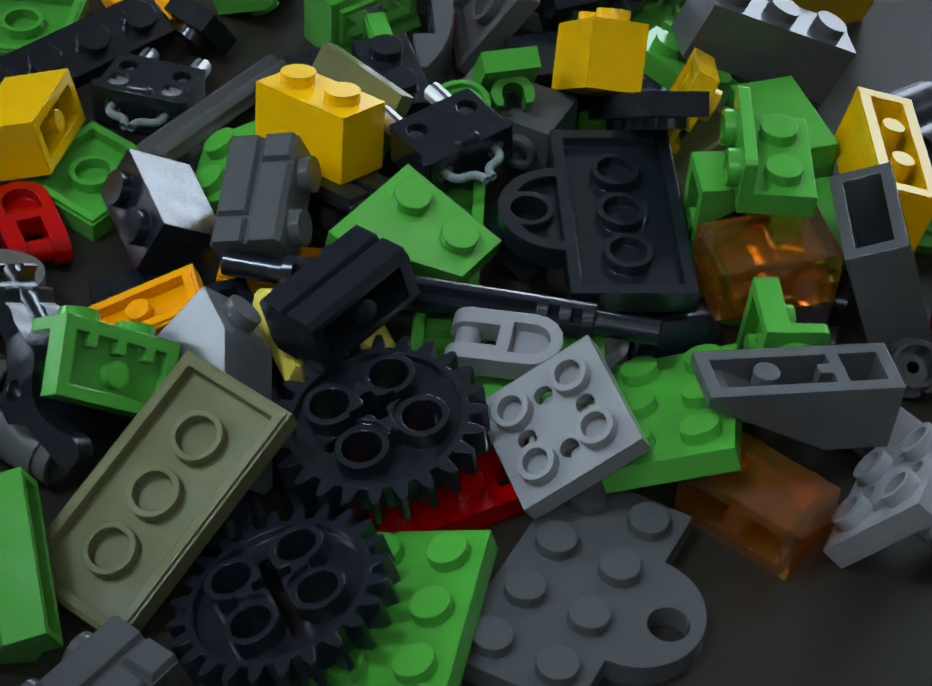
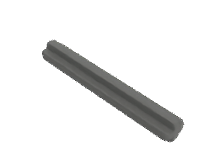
[137,54,288,161]

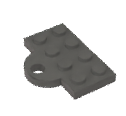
[462,480,707,686]

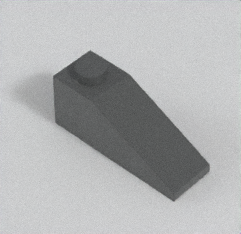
[156,286,273,496]
[690,342,906,450]

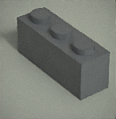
[671,0,856,104]

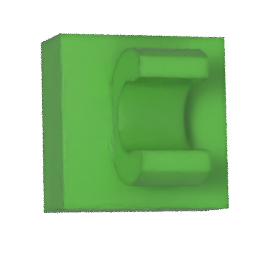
[471,46,541,114]

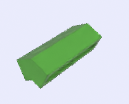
[0,466,64,664]

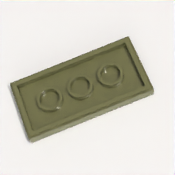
[46,350,299,631]

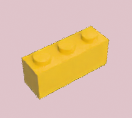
[834,86,932,252]

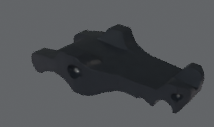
[0,263,134,469]

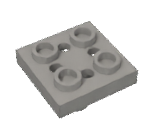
[486,335,652,520]
[823,422,932,569]

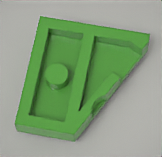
[325,164,502,283]

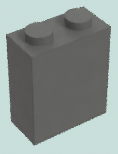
[829,162,932,353]

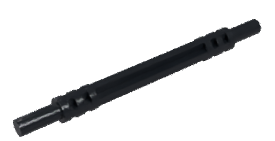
[221,250,663,346]

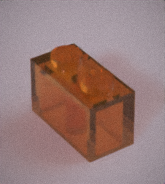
[693,205,844,321]
[674,431,841,581]

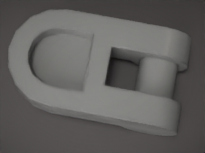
[444,307,563,380]

